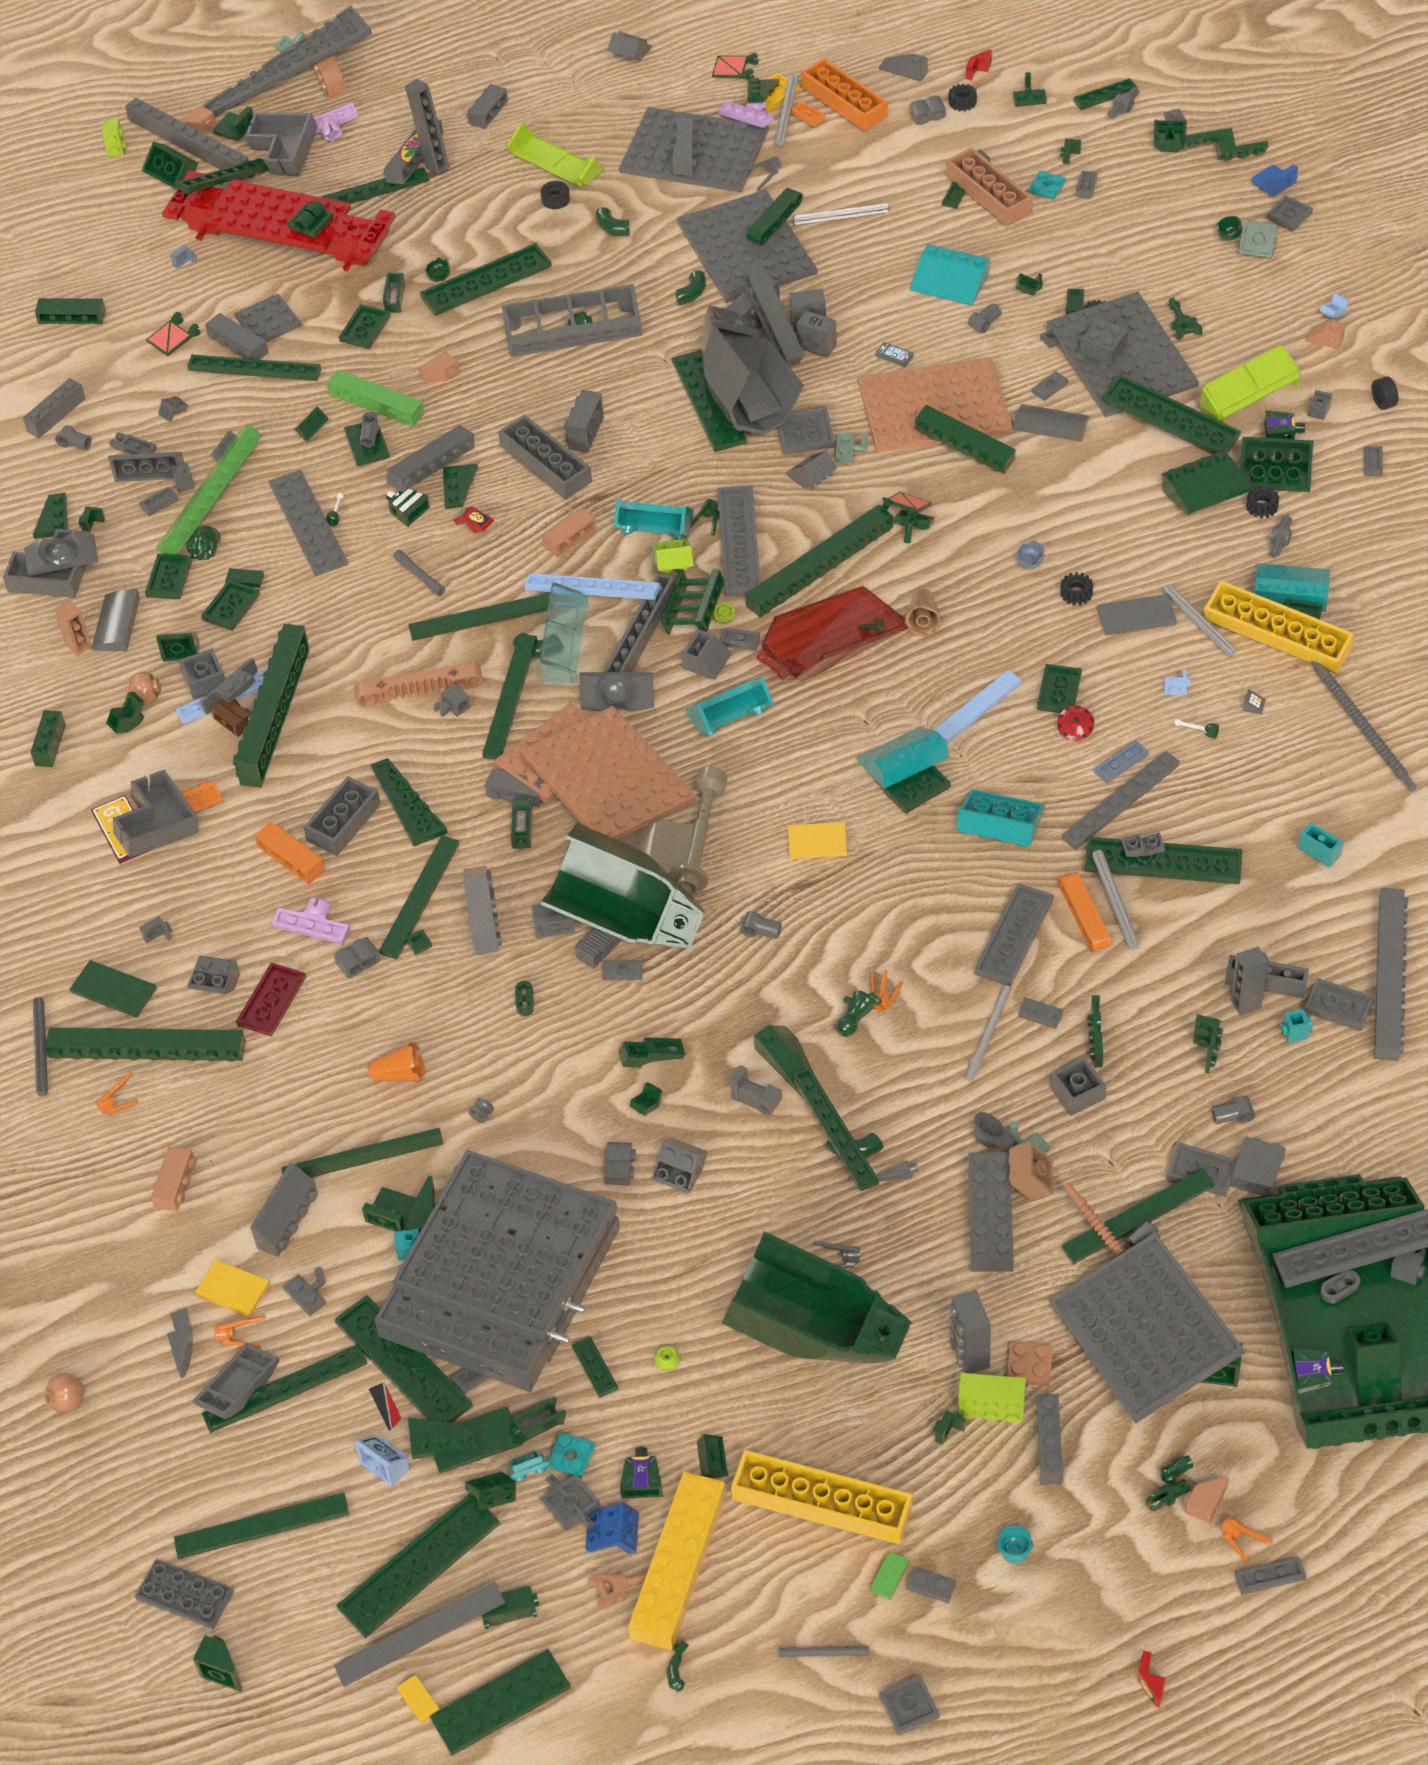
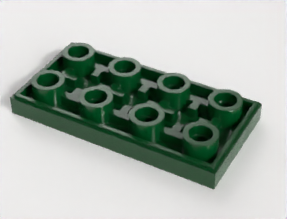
[70,960,157,1018]
[433,1407,522,1474]

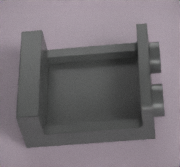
[1231,1136,1286,1196]

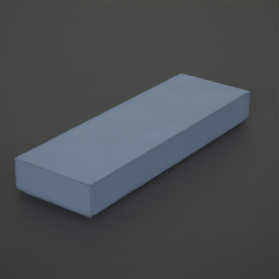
[1094,741,1149,784]

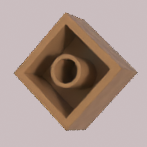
[1008,1141,1053,1202]

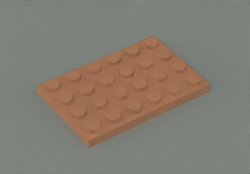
[493,703,590,804]

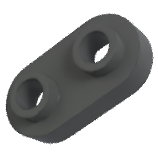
[1320,1270,1360,1303]

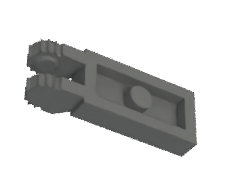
[109,432,157,454]

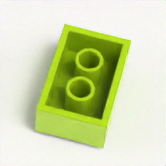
[958,1373,1026,1423]

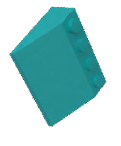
[910,244,990,306]
[1254,563,1330,612]
[856,727,949,788]
[956,789,1045,846]

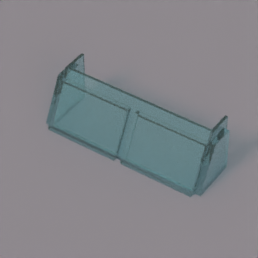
[540,582,589,684]

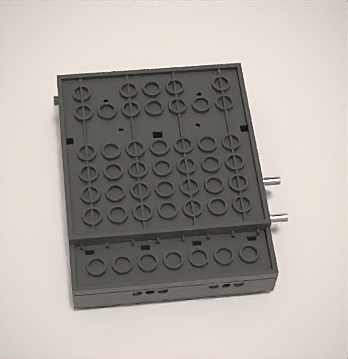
[375,1150,620,1392]

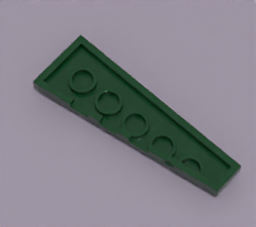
[371,758,448,847]

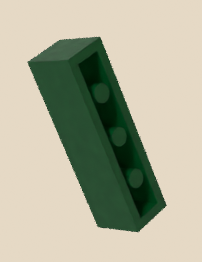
[35,298,106,324]

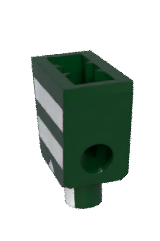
[386,488,430,527]

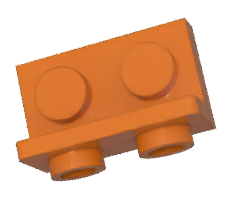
[181,781,223,814]

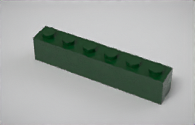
[915,404,1016,474]

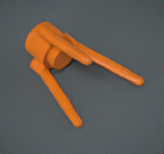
[870,970,903,1012]
[95,1072,138,1115]
[215,1315,266,1348]
[1221,1516,1273,1562]

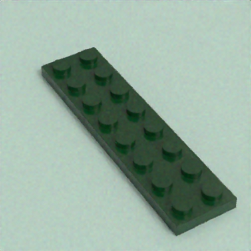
[420,243,552,316]
[672,350,747,452]
[1102,374,1241,454]
[1085,837,1242,884]
[334,1295,473,1423]
[336,1493,500,1639]

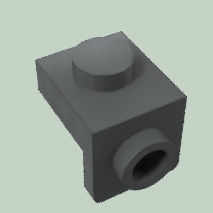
[158,396,188,421]
[139,916,172,944]

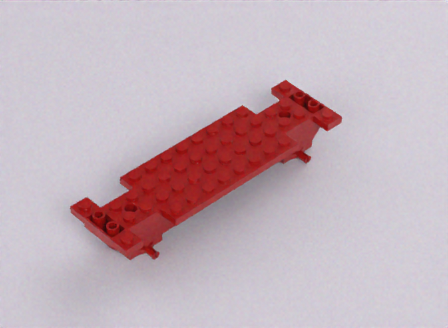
[162,170,396,272]

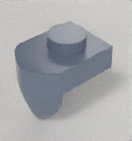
[170,245,198,269]

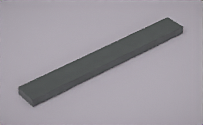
[334,1582,505,1687]

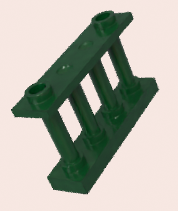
[661,569,725,634]

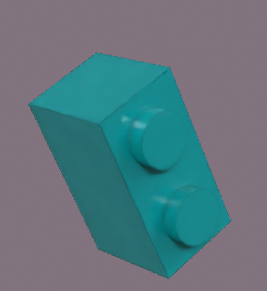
[1298,822,1343,867]

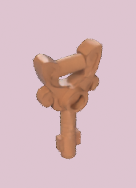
[588,1569,649,1609]

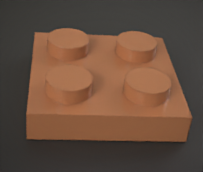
[1007,1341,1053,1387]

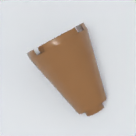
[905,589,941,636]

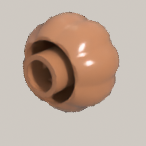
[126,671,161,705]
[44,1373,84,1413]

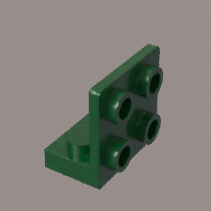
[213,106,254,141]
[1193,1014,1223,1074]
[362,1187,416,1232]

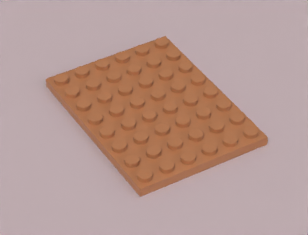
[858,357,1013,453]
[520,706,697,840]

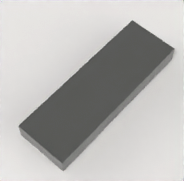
[1234,1557,1306,1595]

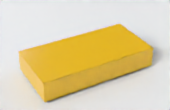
[396,1675,440,1725]

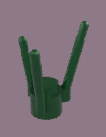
[690,499,719,536]

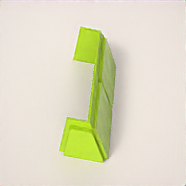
[507,122,604,187]
[1200,345,1300,423]

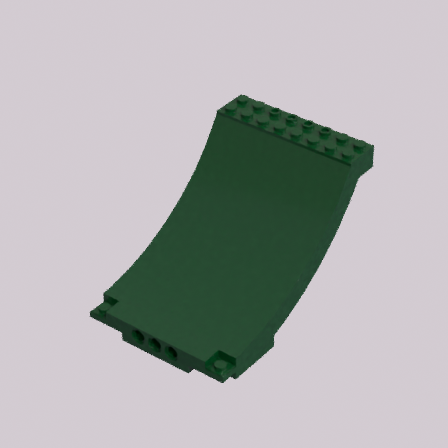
[1238,1174,1428,1449]

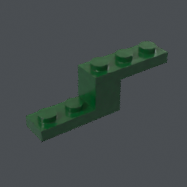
[1182,128,1269,161]

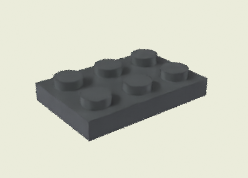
[1304,978,1375,1031]
[1166,1143,1238,1197]

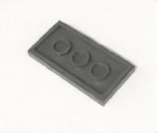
[1097,594,1177,636]

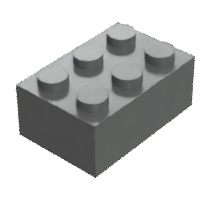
[564,390,604,453]

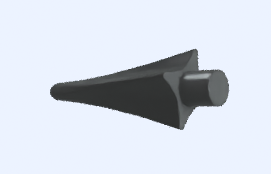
[876,1160,919,1182]

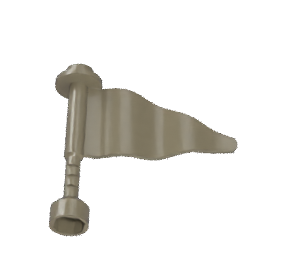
[567,766,727,895]

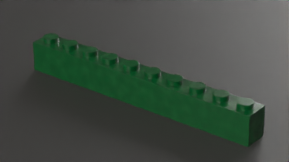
[745,504,893,617]
[45,1027,246,1062]

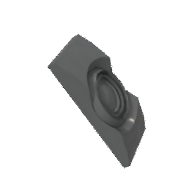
[24,533,98,576]
[579,672,654,711]
[192,1343,279,1419]

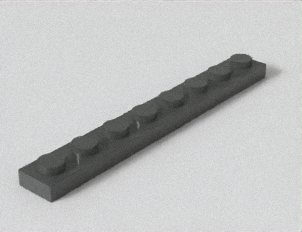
[1062,751,1180,850]

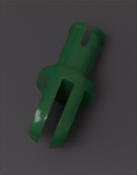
[1146,1479,1191,1511]

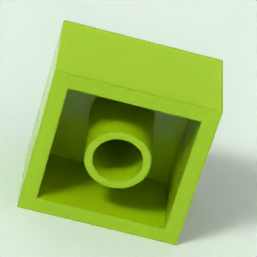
[652,538,694,573]

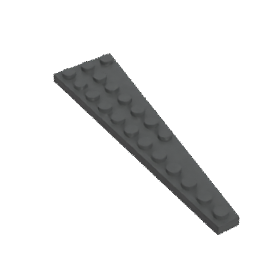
[202,5,372,116]

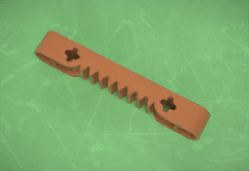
[355,663,483,706]

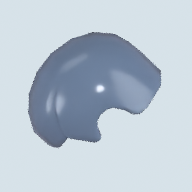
[1017,540,1044,569]

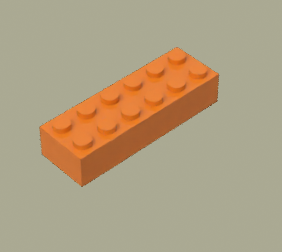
[801,58,888,131]

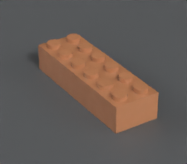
[946,147,1033,226]

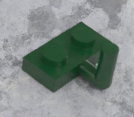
[1013,72,1047,107]
[895,510,934,543]

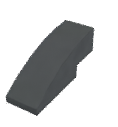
[167,1309,193,1378]

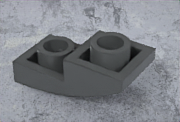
[1121,832,1166,857]

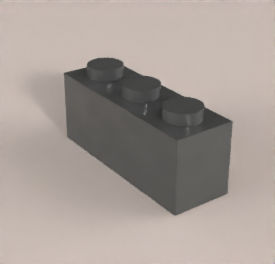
[467,84,508,129]
[485,768,544,807]

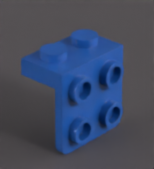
[1251,164,1298,197]
[585,1502,639,1554]

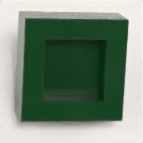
[406,929,432,955]

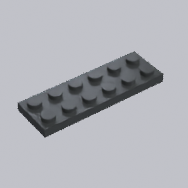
[974,883,1054,987]

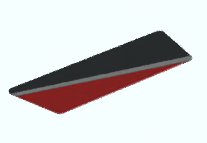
[369,1382,402,1431]

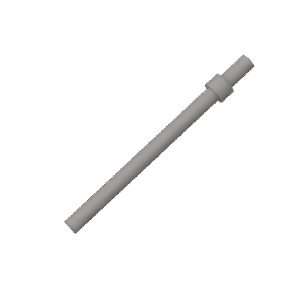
[965,985,1011,1082]

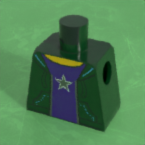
[1264,410,1305,439]
[1291,1348,1343,1393]
[620,1447,663,1499]

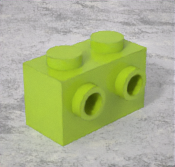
[102,119,127,157]

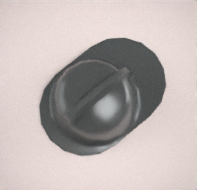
[973,1112,1014,1148]

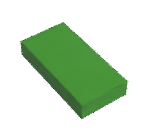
[870,1551,909,1600]

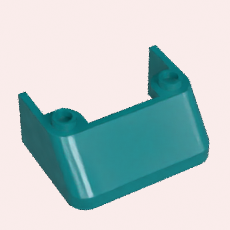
[614,499,694,539]
[685,677,774,737]

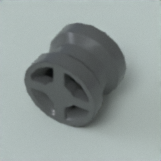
[469,1098,494,1123]

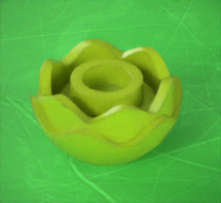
[713,603,735,624]
[654,1346,681,1371]

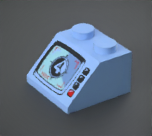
[355,1435,410,1487]

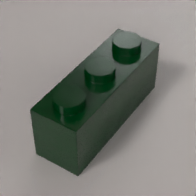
[30,710,66,767]

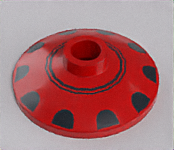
[1057,706,1094,741]

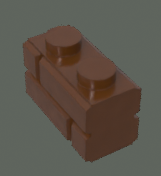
[211,699,251,737]

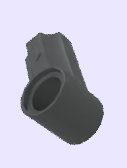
[968,303,1002,333]
[360,412,379,448]
[55,425,92,450]
[740,911,782,939]
[1211,1096,1256,1124]

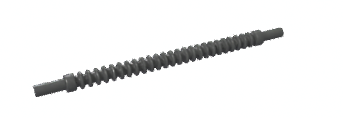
[1311,661,1417,791]

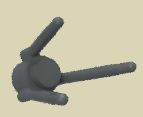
[744,156,781,191]
[813,1241,860,1268]

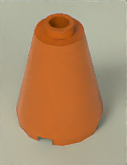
[367,1042,425,1081]

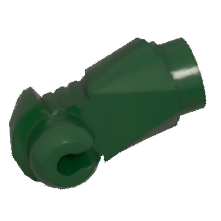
[1160,1455,1194,1485]

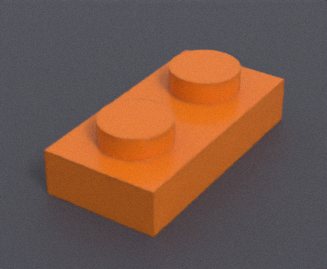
[791,101,826,127]

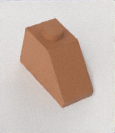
[180,105,216,133]
[1306,319,1346,349]
[419,351,460,381]
[1184,1476,1229,1523]

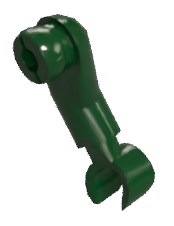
[666,1641,689,1692]

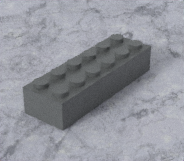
[498,414,592,499]
[968,1152,1014,1272]

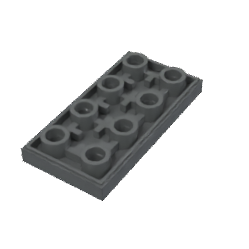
[135,1559,234,1630]

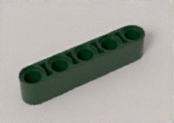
[746,188,803,245]

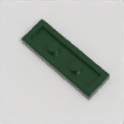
[572,1337,618,1398]

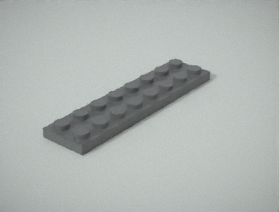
[269,470,348,577]
[718,485,761,596]
[1272,1209,1428,1288]

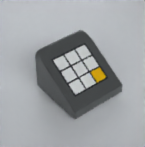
[1243,689,1266,715]

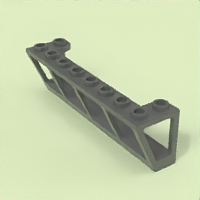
[502,284,642,357]

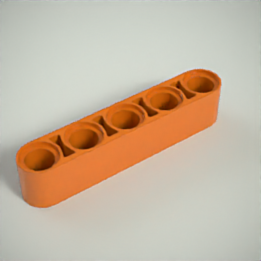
[1058,872,1112,952]

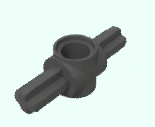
[1108,87,1140,119]
[1269,515,1292,558]

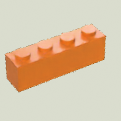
[254,821,325,885]

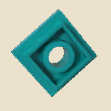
[1028,171,1067,200]
[547,1432,596,1478]
[507,1450,549,1481]

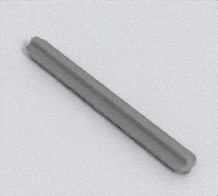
[775,74,798,147]
[1163,584,1236,657]
[1092,850,1139,950]

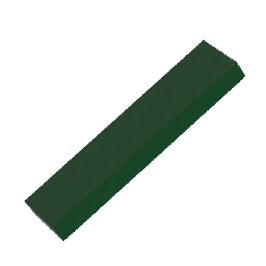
[1073,78,1138,110]

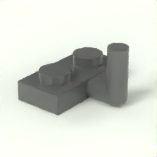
[283,1267,326,1316]

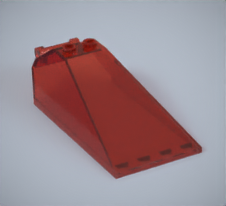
[756,586,908,681]

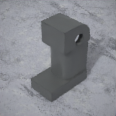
[730,1065,782,1115]

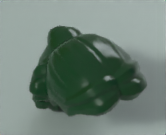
[186,526,221,560]

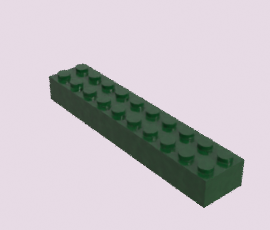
[233,624,310,788]

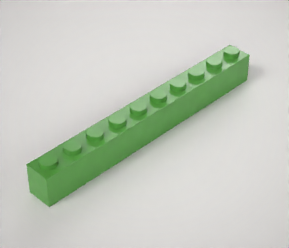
[156,424,262,555]

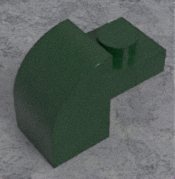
[106,691,144,733]

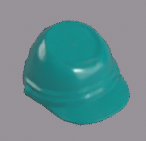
[996,1526,1034,1564]

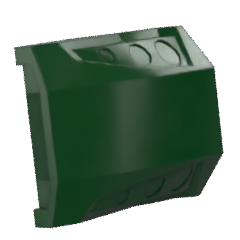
[1153,120,1187,153]

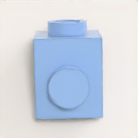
[1320,293,1349,319]
[1164,669,1191,695]

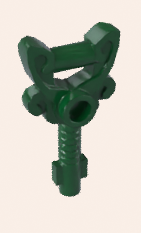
[1168,298,1203,340]

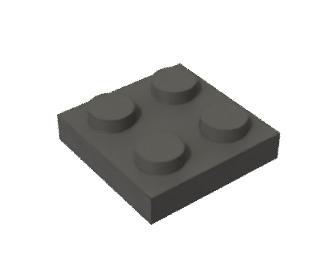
[1267,195,1313,231]
[879,1675,940,1736]

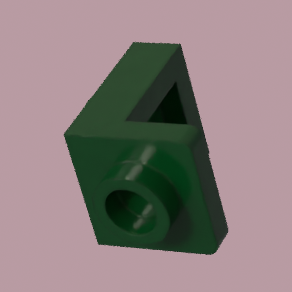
[1060,139,1081,164]
[1016,273,1043,296]
[79,507,105,532]
[629,1082,663,1116]
[933,1410,966,1445]

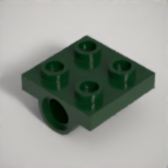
[287,200,334,238]

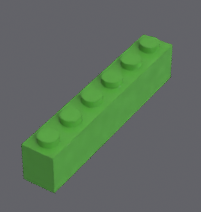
[327,369,424,427]

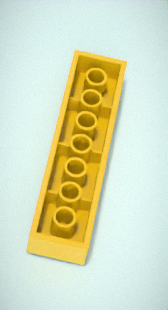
[1204,581,1354,674]
[731,1450,913,1545]
[628,1471,727,1651]

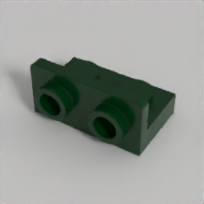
[465,1472,516,1511]

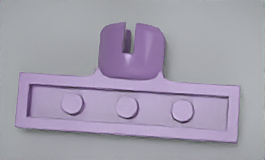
[717,101,774,128]
[314,103,359,142]
[272,897,350,945]

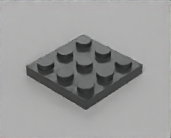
[234,294,302,342]
[778,406,835,454]

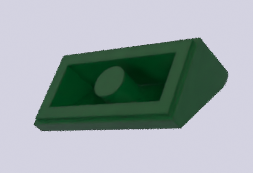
[697,1434,728,1479]

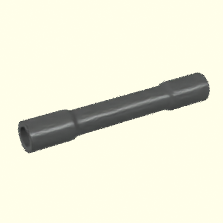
[393,550,445,596]

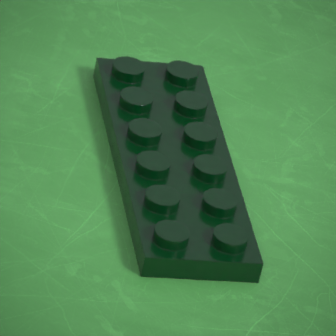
[430,1649,571,1756]

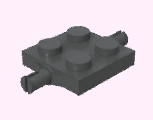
[540,1474,601,1531]

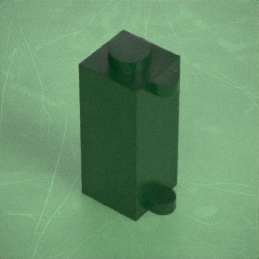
[482,1586,540,1630]

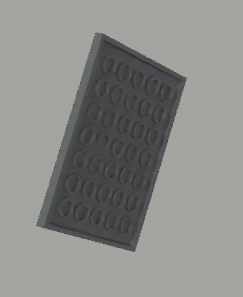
[619,107,769,193]
[677,190,818,303]
[1047,292,1199,417]
[1049,1233,1245,1424]

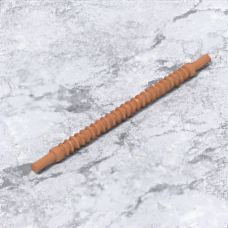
[1063,1182,1127,1257]

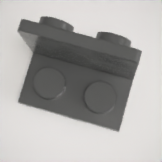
[532,905,575,938]

